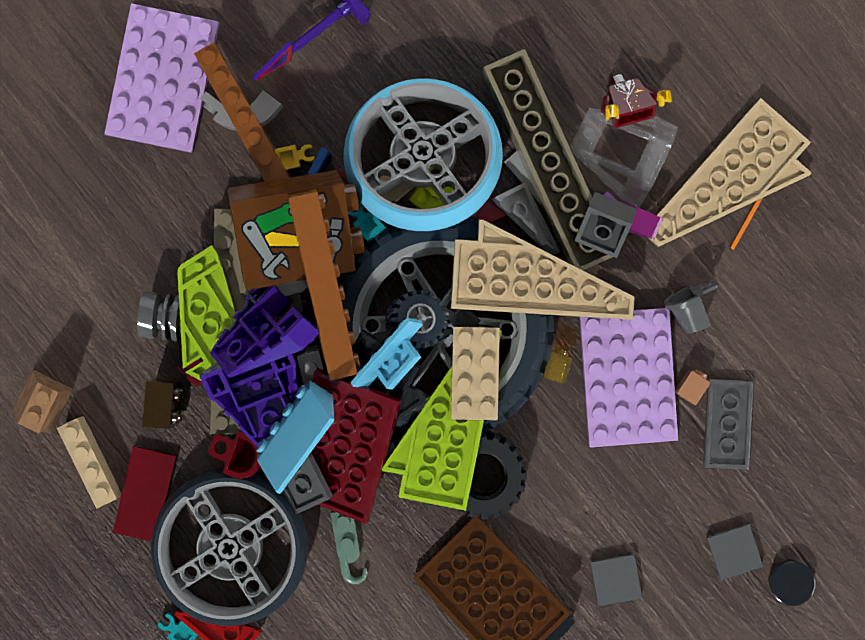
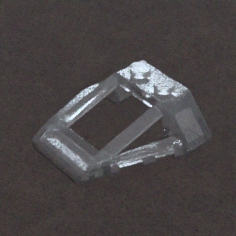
[570,109,678,207]

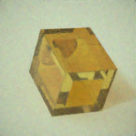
[543,349,573,384]

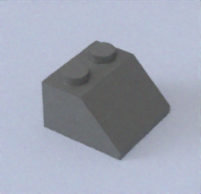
[575,192,638,258]

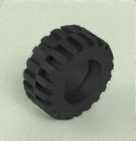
[457,431,527,519]

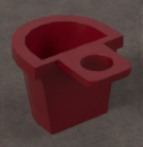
[208,431,261,479]

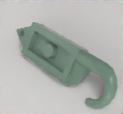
[330,511,368,584]

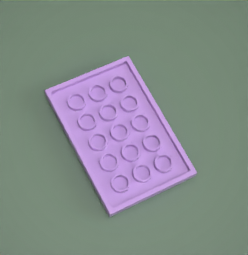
[105,3,220,153]
[579,308,678,447]

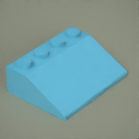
[256,380,334,494]

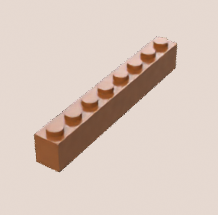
[194,42,291,182]
[287,189,360,381]

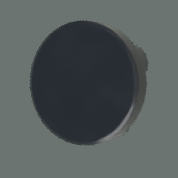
[768,559,815,606]

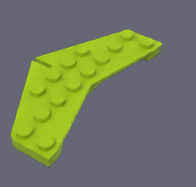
[178,245,300,391]

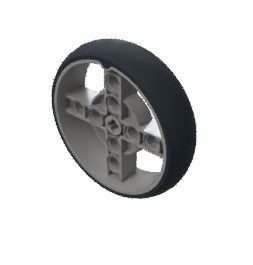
[151,469,308,626]

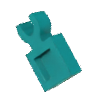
[348,200,386,242]
[158,612,198,640]

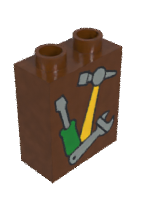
[227,170,364,290]

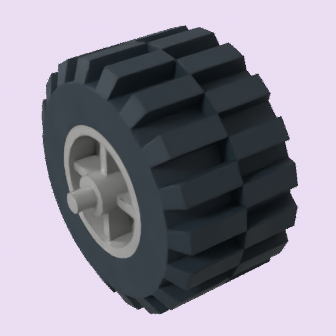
[385,290,448,350]

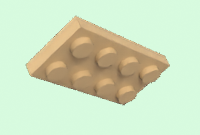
[451,327,500,420]

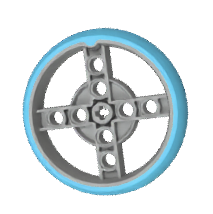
[344,79,503,231]

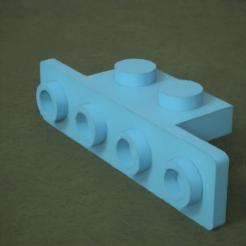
[351,318,423,389]

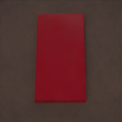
[113,446,177,542]

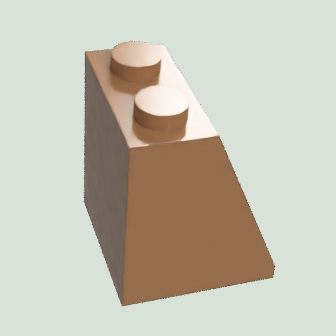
[13,370,73,433]

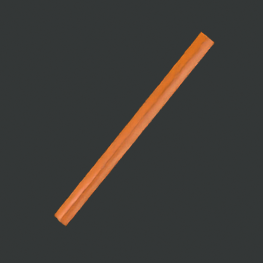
[730,198,763,250]

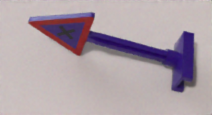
[252,0,371,81]

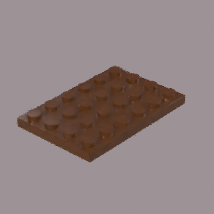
[413,516,571,640]

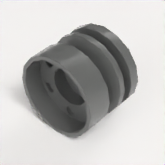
[137,292,181,341]

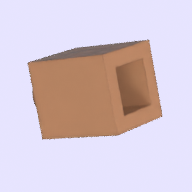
[675,369,710,405]

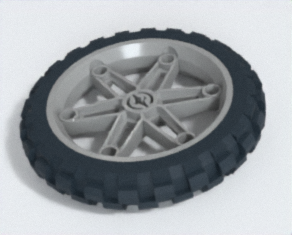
[336,217,554,436]

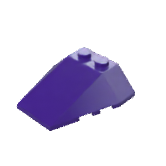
[199,354,297,447]

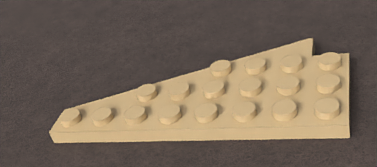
[648,98,811,247]
[451,220,634,320]

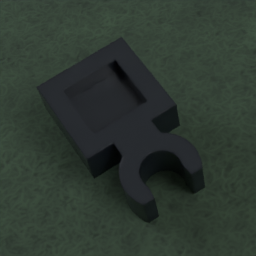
[442,309,481,347]

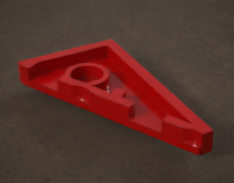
[174,608,262,640]

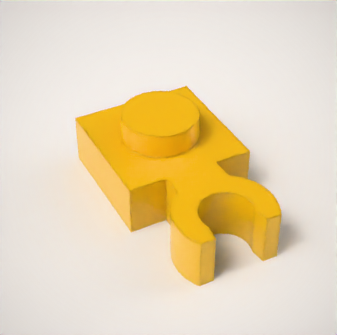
[275,144,315,170]

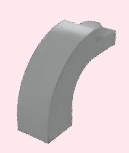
[200,90,283,131]

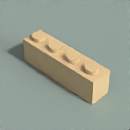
[57,416,122,509]

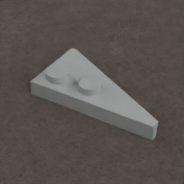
[492,182,560,255]

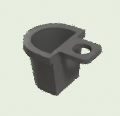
[664,280,719,333]

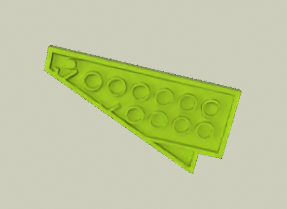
[382,326,502,511]

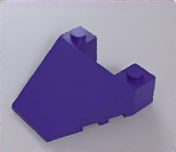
[210,285,320,378]

